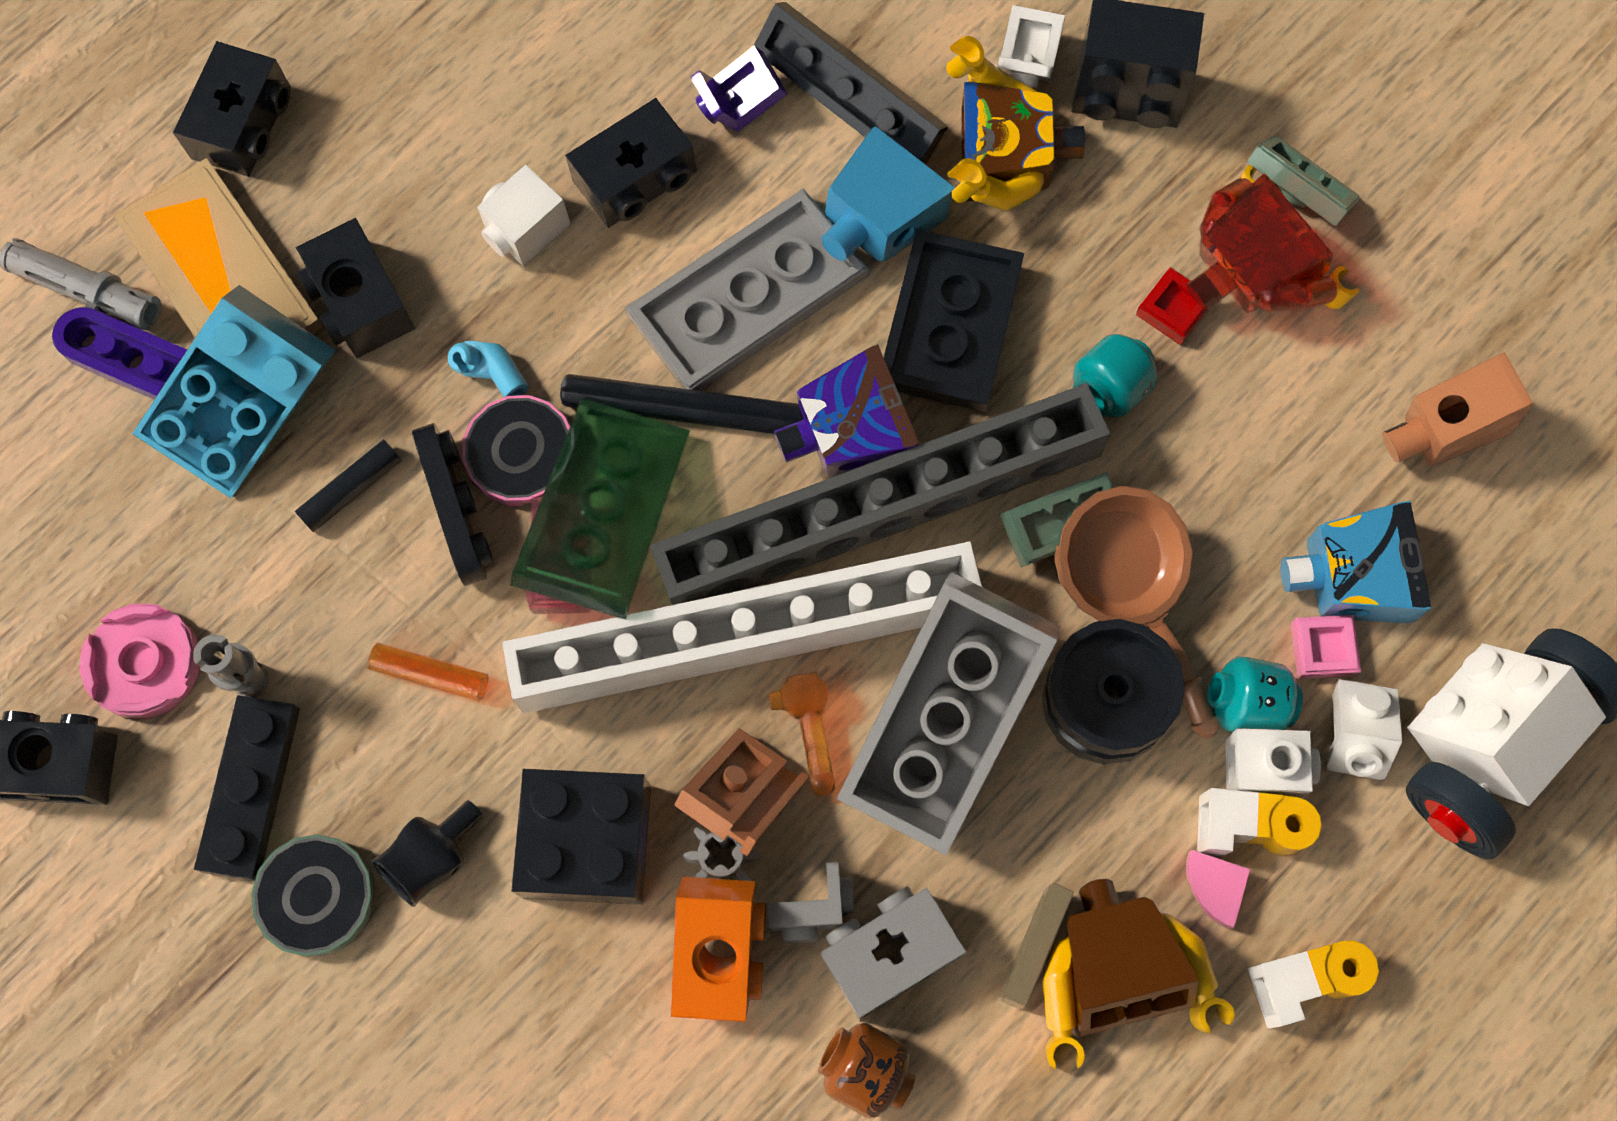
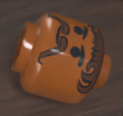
[818,1023,915,1119]

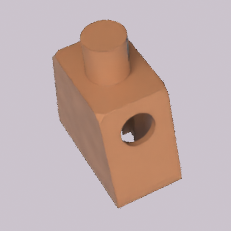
[1382,352,1533,467]

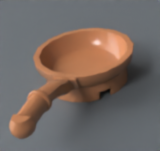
[1054,486,1219,738]

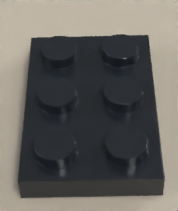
[884,229,1024,412]

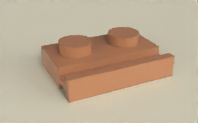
[674,728,809,856]

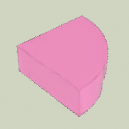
[1186,850,1250,929]

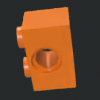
[671,877,766,1022]

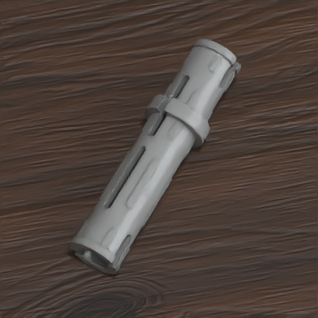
[0,238,162,330]

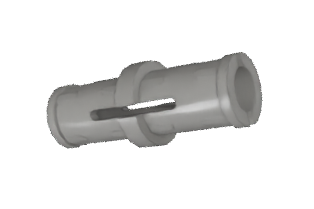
[193,634,269,697]

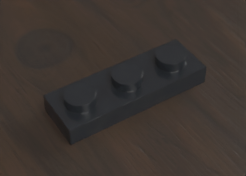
[194,695,300,881]

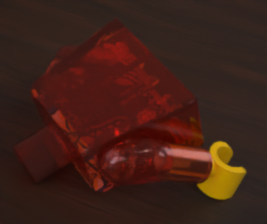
[1186,165,1360,313]

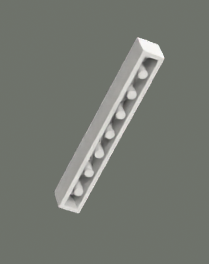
[502,541,982,714]

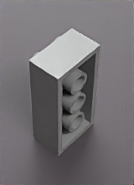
[836,572,1061,855]

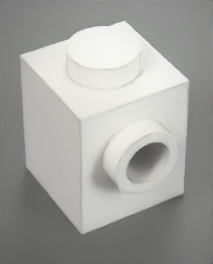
[477,165,571,267]
[1225,728,1321,798]

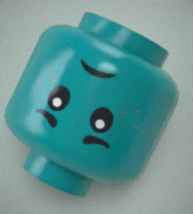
[1073,334,1158,418]
[1207,657,1303,732]

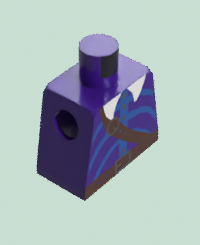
[774,344,919,477]

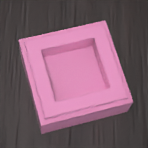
[1291,615,1361,679]

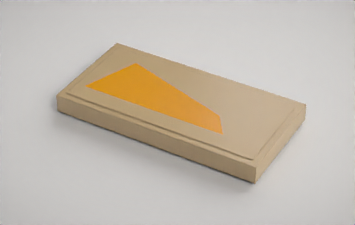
[113,158,323,338]

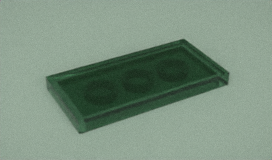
[510,398,690,619]

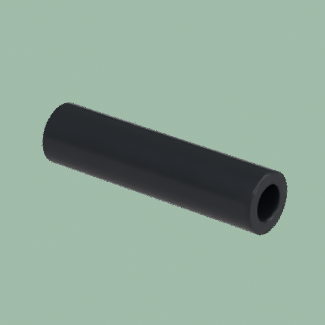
[295,439,402,533]

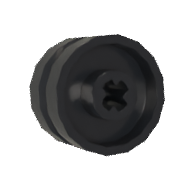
[1042,619,1185,765]

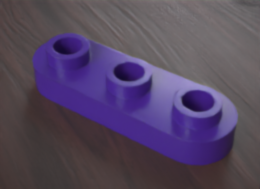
[52,307,187,400]

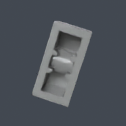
[821,886,966,1020]

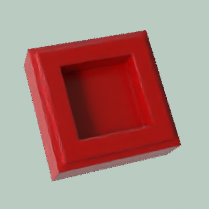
[1136,267,1213,346]

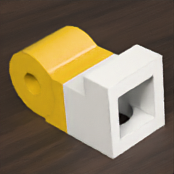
[1197,788,1322,857]
[1247,940,1379,1029]

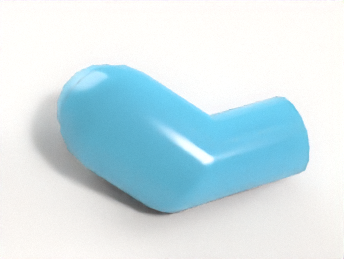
[448,341,529,397]

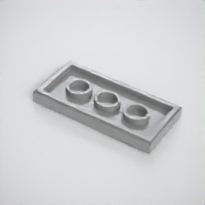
[625,188,868,391]

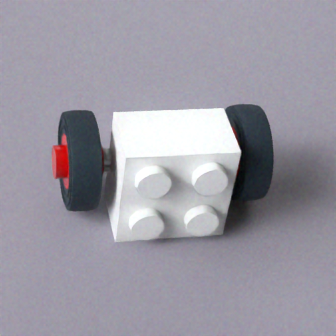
[1406,628,1617,859]

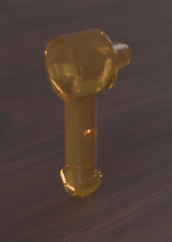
[769,671,836,796]

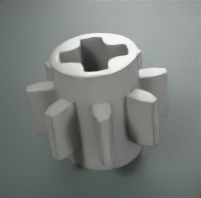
[684,827,760,881]

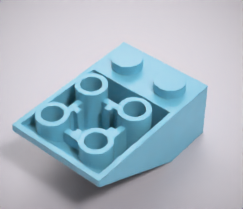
[132,285,336,498]

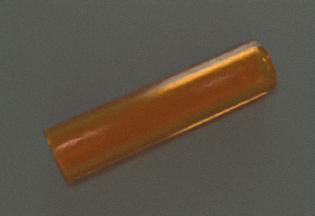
[368,642,489,702]

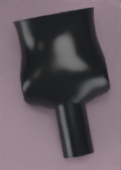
[372,800,483,907]

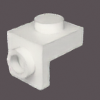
[997,5,1065,89]
[1326,679,1402,780]

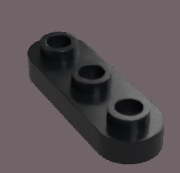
[412,423,494,586]

